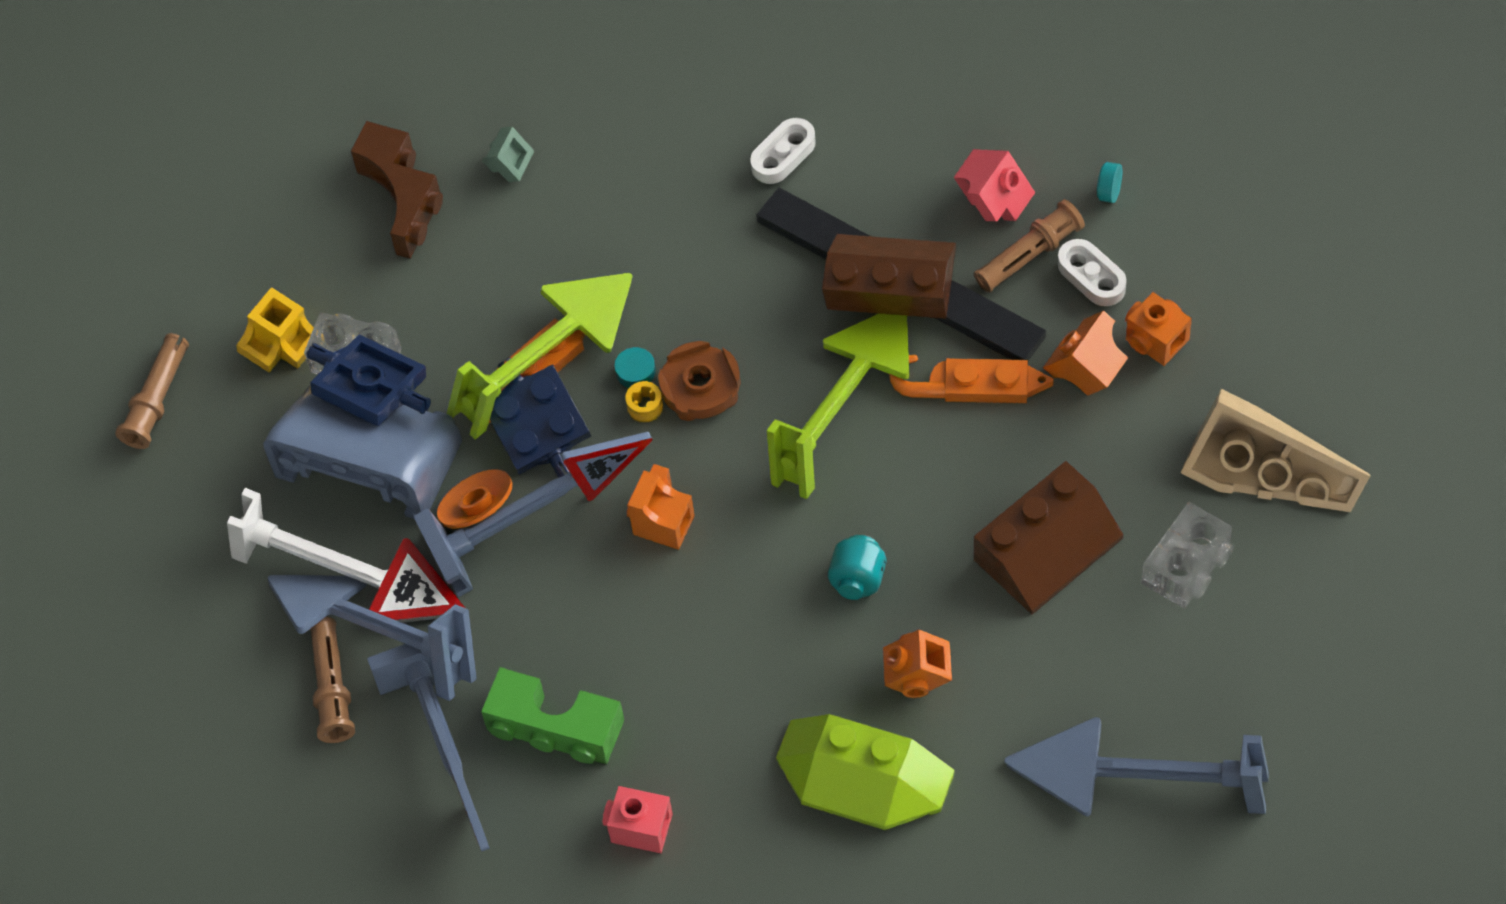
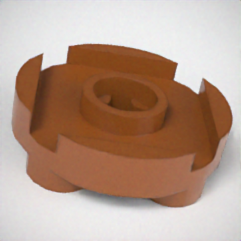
[658,341,741,421]

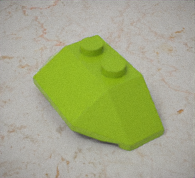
[776,714,955,830]

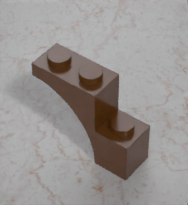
[351,121,443,259]

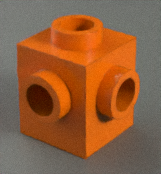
[1125,292,1192,366]
[883,629,952,698]

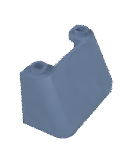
[263,385,462,519]

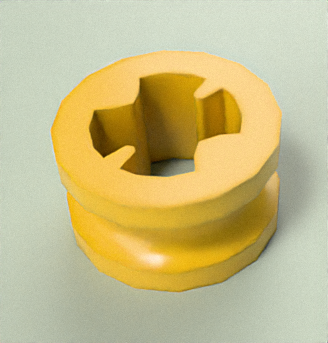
[625,381,663,423]

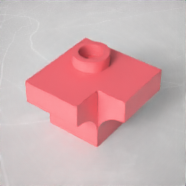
[954,149,1035,222]

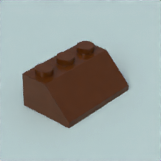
[822,234,956,319]
[974,461,1124,615]

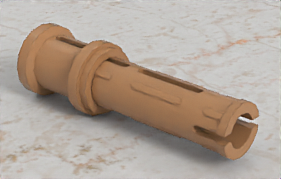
[974,199,1085,293]
[115,333,189,449]
[309,617,355,743]

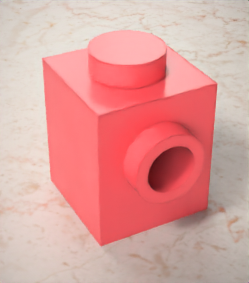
[603,786,673,854]

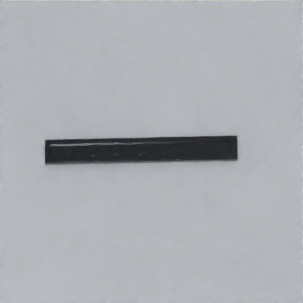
[756,187,1046,361]

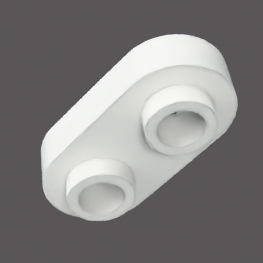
[750,118,816,184]
[1058,239,1126,306]

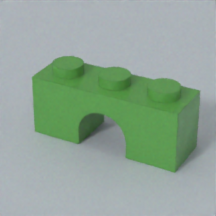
[481,667,624,765]

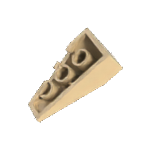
[1180,389,1370,512]

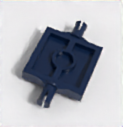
[307,334,431,426]
[490,358,592,478]

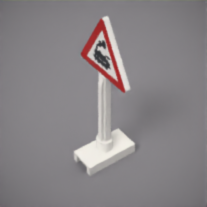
[227,488,465,623]

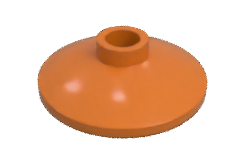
[437,469,513,529]

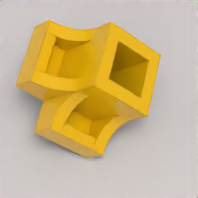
[236,287,321,373]

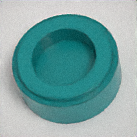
[1097,162,1123,203]
[614,347,656,388]

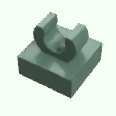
[482,127,534,182]

